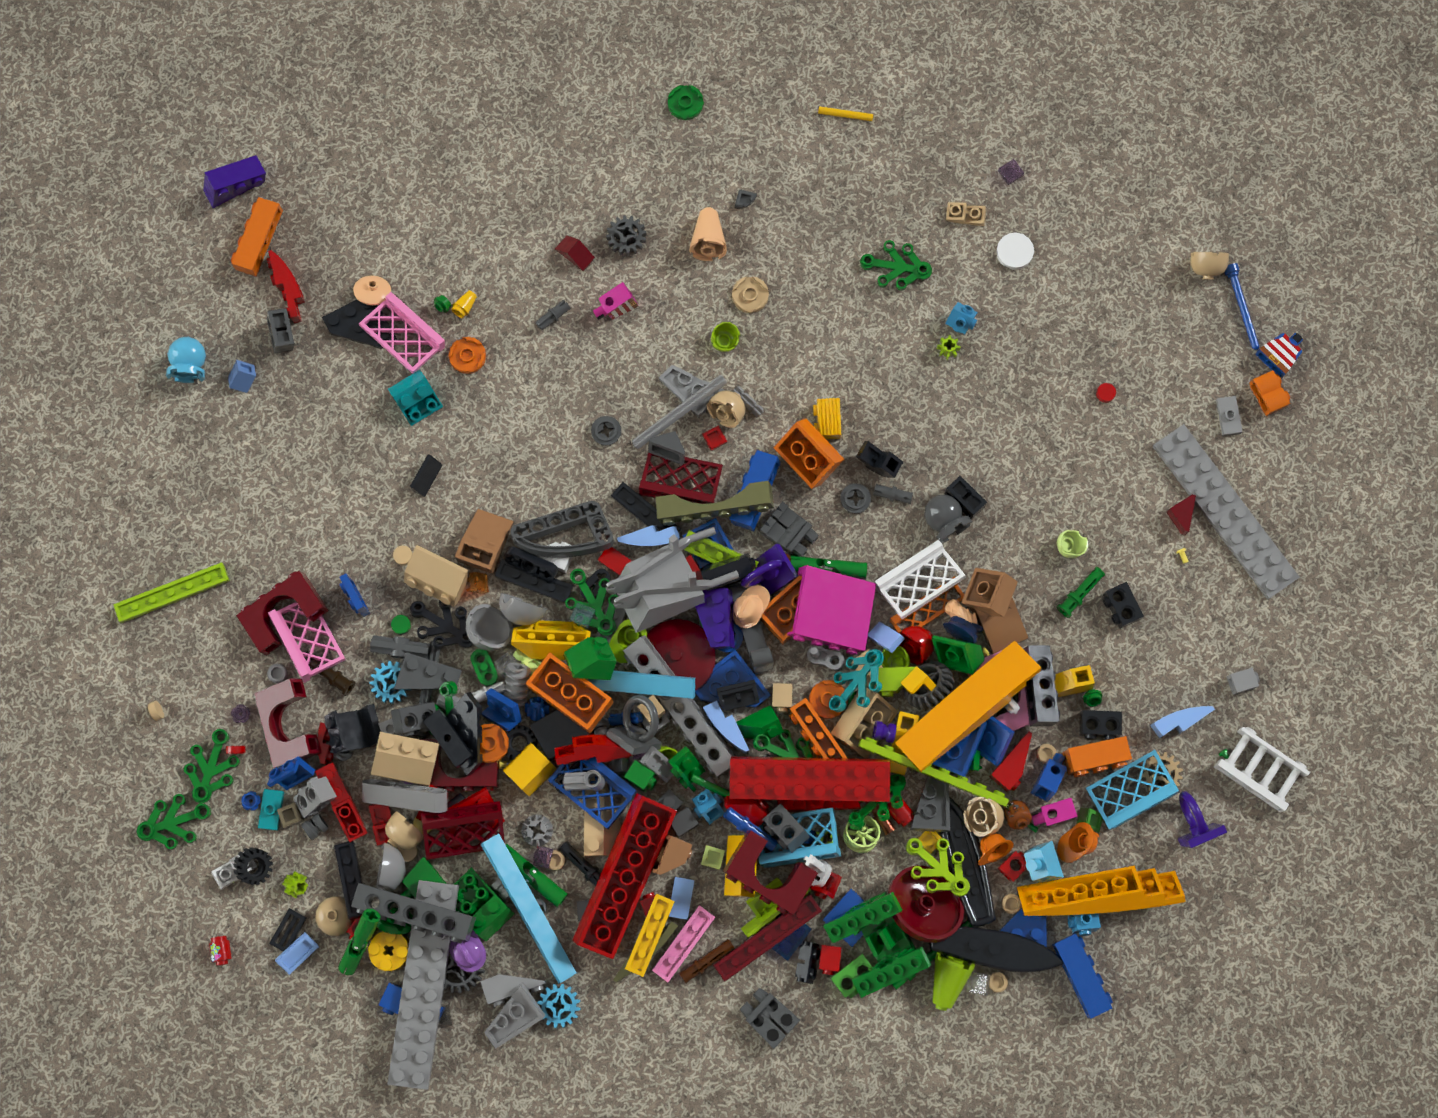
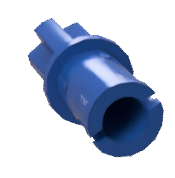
[608,712,643,726]

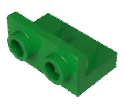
[668,746,705,792]

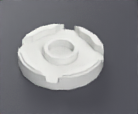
[996,233,1034,270]

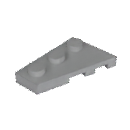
[659,365,725,418]
[484,982,545,1049]

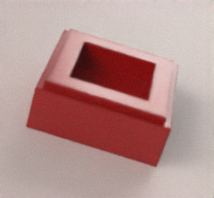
[702,425,728,451]

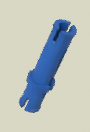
[723,807,778,851]

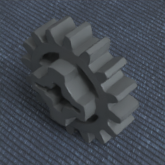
[606,215,647,256]

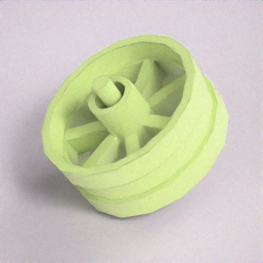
[843,816,881,853]

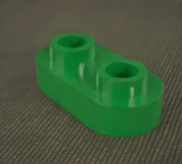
[470,649,498,686]

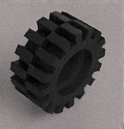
[505,725,537,760]
[233,847,273,885]

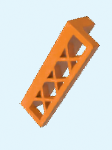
[890,576,964,633]

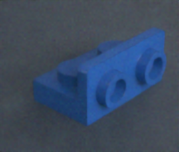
[482,688,522,731]

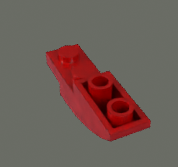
[267,250,305,323]
[554,735,633,765]
[315,762,367,842]

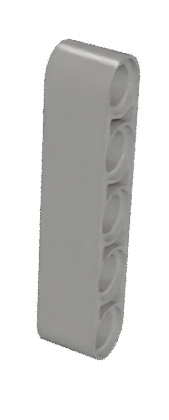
[362,779,447,813]

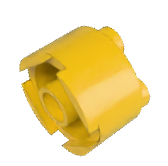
[368,931,409,971]

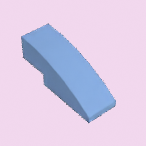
[617,525,680,546]
[703,701,749,754]
[1150,706,1215,738]

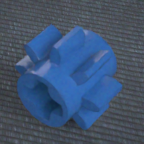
[525,697,549,721]

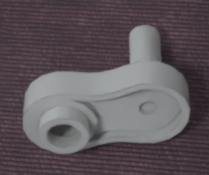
[807,645,845,671]

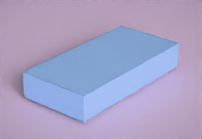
[868,621,905,653]
[669,877,695,920]
[275,932,319,975]

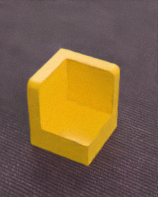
[901,666,937,694]

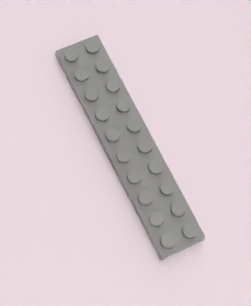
[1152,424,1300,600]
[387,880,459,1090]

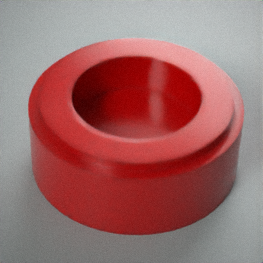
[1096,383,1116,403]
[226,746,246,754]

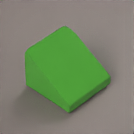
[1077,807,1103,833]

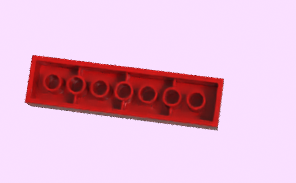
[730,756,890,802]
[572,793,677,959]

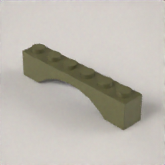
[656,481,774,526]

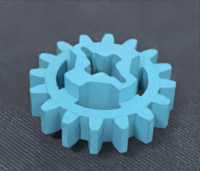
[369,661,411,704]
[537,984,581,1028]

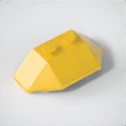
[511,620,591,660]

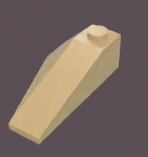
[584,778,621,857]

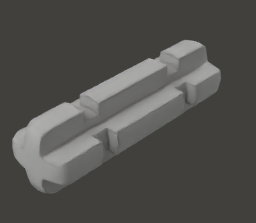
[733,386,764,417]

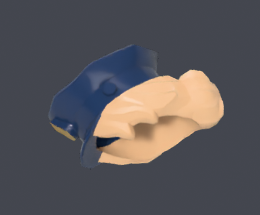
[943,599,984,644]

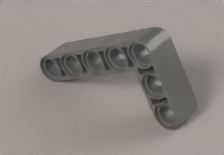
[728,582,774,674]

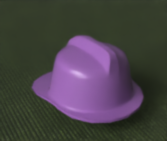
[449,927,486,972]

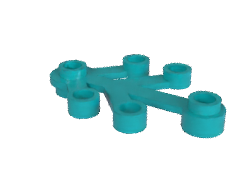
[829,649,884,712]

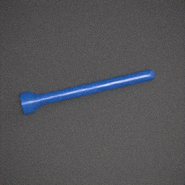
[1224,263,1259,350]

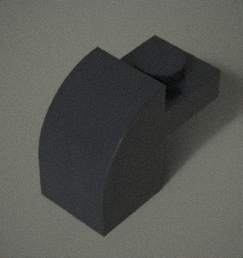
[856,441,903,478]

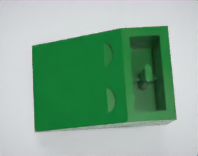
[453,867,515,942]

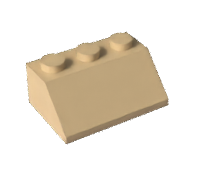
[404,545,468,607]
[831,688,898,759]
[371,732,439,786]

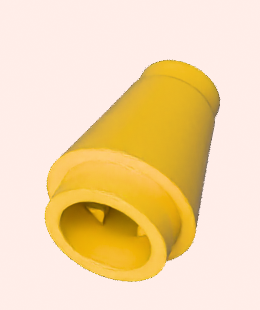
[451,290,477,318]

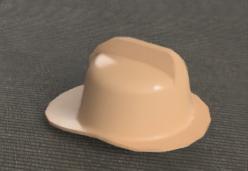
[733,585,770,628]

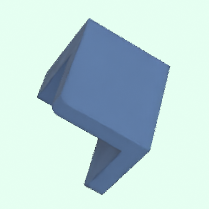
[228,360,256,393]

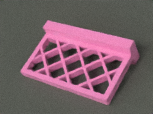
[359,292,445,374]
[268,602,345,683]

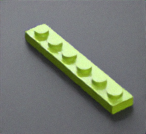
[113,562,230,623]

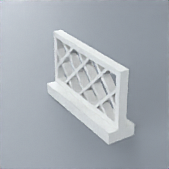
[875,540,966,619]

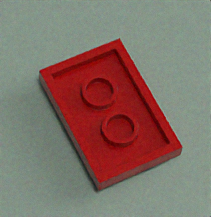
[443,787,505,849]

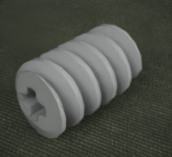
[504,663,531,707]

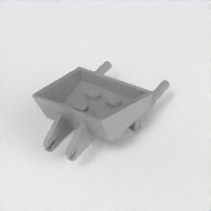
[605,527,739,633]

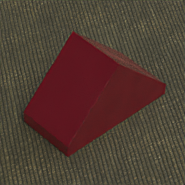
[555,235,595,271]
[1166,494,1196,535]

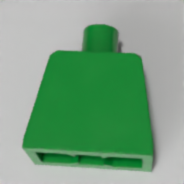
[400,857,447,899]

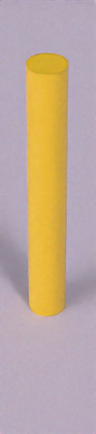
[818,106,873,121]

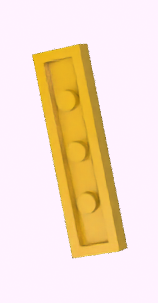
[625,894,675,977]

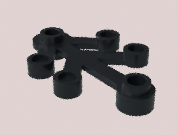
[410,600,474,649]

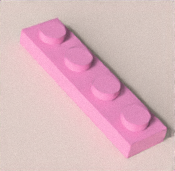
[652,905,715,982]

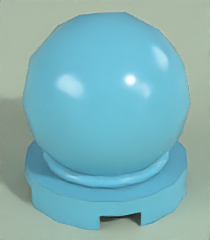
[166,336,206,383]

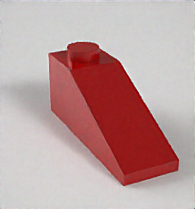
[989,731,1032,792]

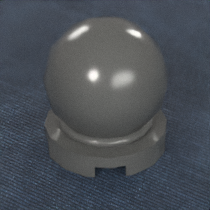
[924,495,972,543]

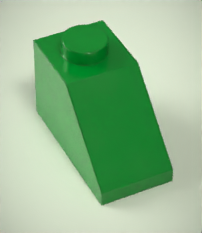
[736,705,784,739]

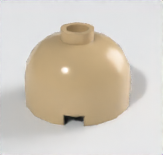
[1190,252,1229,280]
[706,391,745,428]
[963,797,1004,837]
[385,811,424,850]
[315,896,355,936]

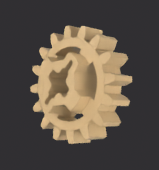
[1139,752,1183,791]

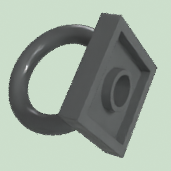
[606,695,662,755]

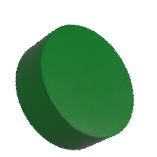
[391,615,411,635]

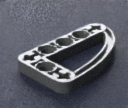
[511,501,614,558]

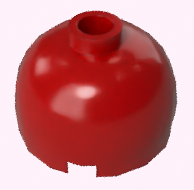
[899,626,934,665]

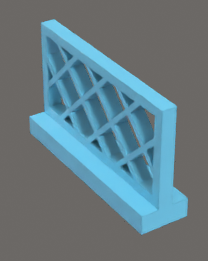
[1086,750,1180,830]
[759,807,841,868]

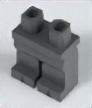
[760,501,819,557]
[740,988,800,1049]

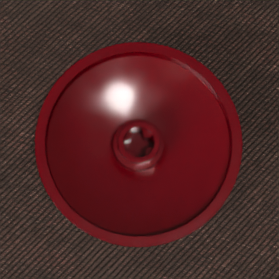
[640,619,716,691]
[888,865,964,943]

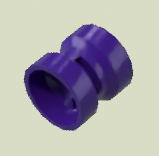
[872,721,896,743]

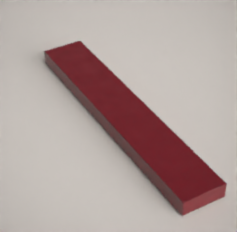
[713,895,822,982]

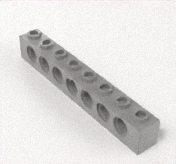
[623,635,736,776]

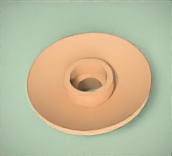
[353,276,391,305]

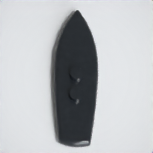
[941,796,996,926]
[929,926,1064,973]

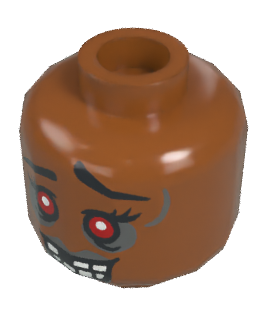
[1004,800,1032,830]

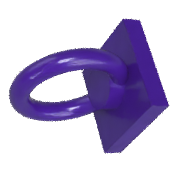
[741,544,798,596]
[1177,791,1227,848]

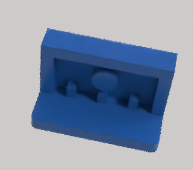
[267,756,315,790]

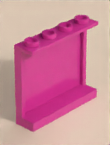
[787,565,876,655]

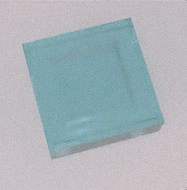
[569,602,595,628]

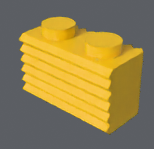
[813,398,841,439]

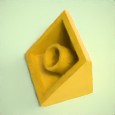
[503,743,557,797]

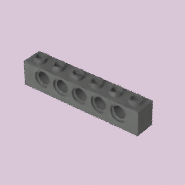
[351,883,476,943]

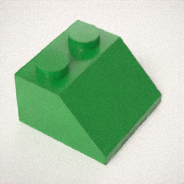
[932,635,985,675]
[564,637,617,680]

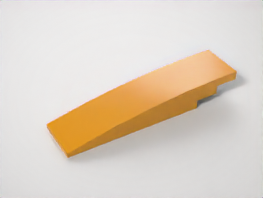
[895,641,1041,772]
[1017,865,1186,916]

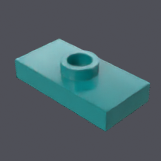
[258,789,284,831]

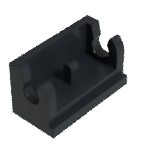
[716,679,760,712]

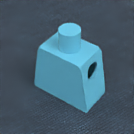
[1024,841,1064,882]

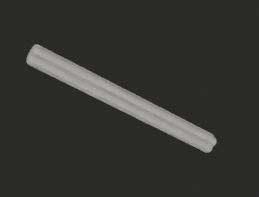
[632,375,727,449]

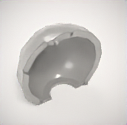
[499,593,548,625]
[466,604,513,651]
[376,843,406,891]

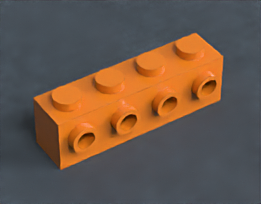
[231,197,283,277]
[789,698,848,759]

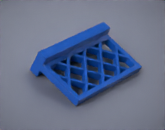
[548,757,639,829]

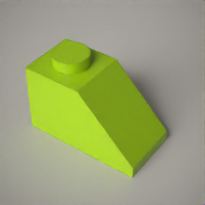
[876,667,915,697]

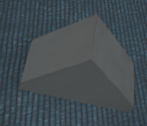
[648,431,685,465]

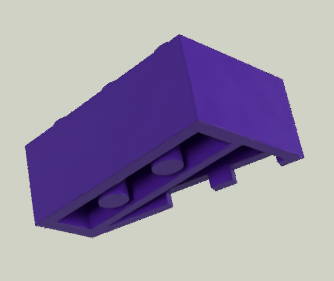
[203,155,266,208]
[695,588,735,650]

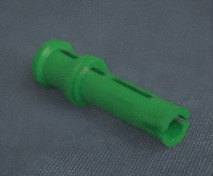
[1056,567,1105,618]

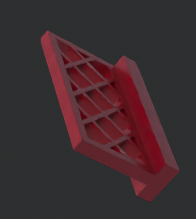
[639,452,723,504]
[421,801,505,860]

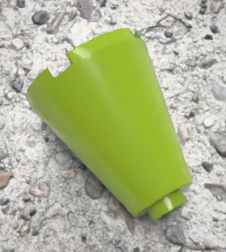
[932,952,975,1011]

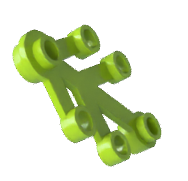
[906,838,970,896]

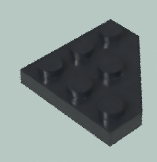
[322,299,397,349]
[446,692,483,776]

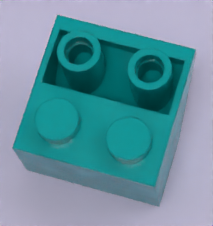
[388,370,443,426]

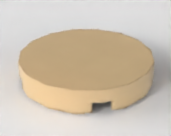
[732,276,769,313]

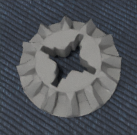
[521,814,553,846]

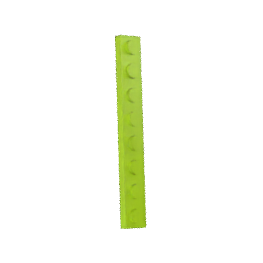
[857,737,1009,807]

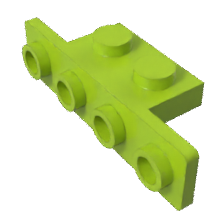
[741,878,811,937]

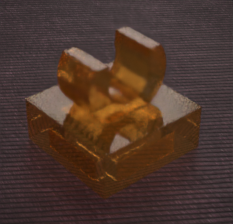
[466,572,489,594]

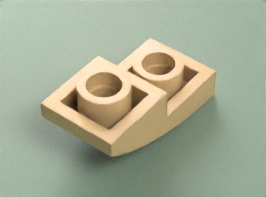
[946,202,986,226]

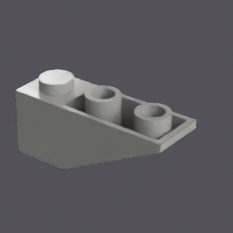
[480,974,547,1007]

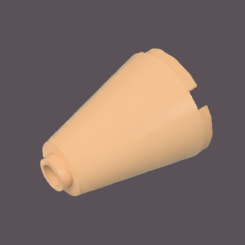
[689,207,727,261]

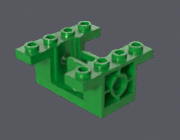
[823,891,931,998]

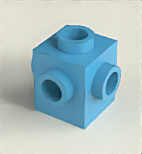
[945,302,978,334]
[692,789,725,825]
[1068,913,1101,936]

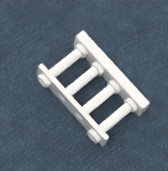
[1214,727,1310,812]

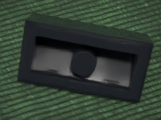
[410,454,442,497]

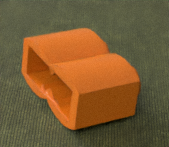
[1249,370,1290,416]

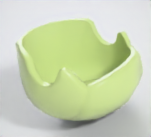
[1056,530,1088,559]

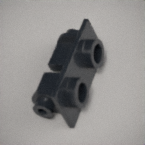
[795,941,820,984]

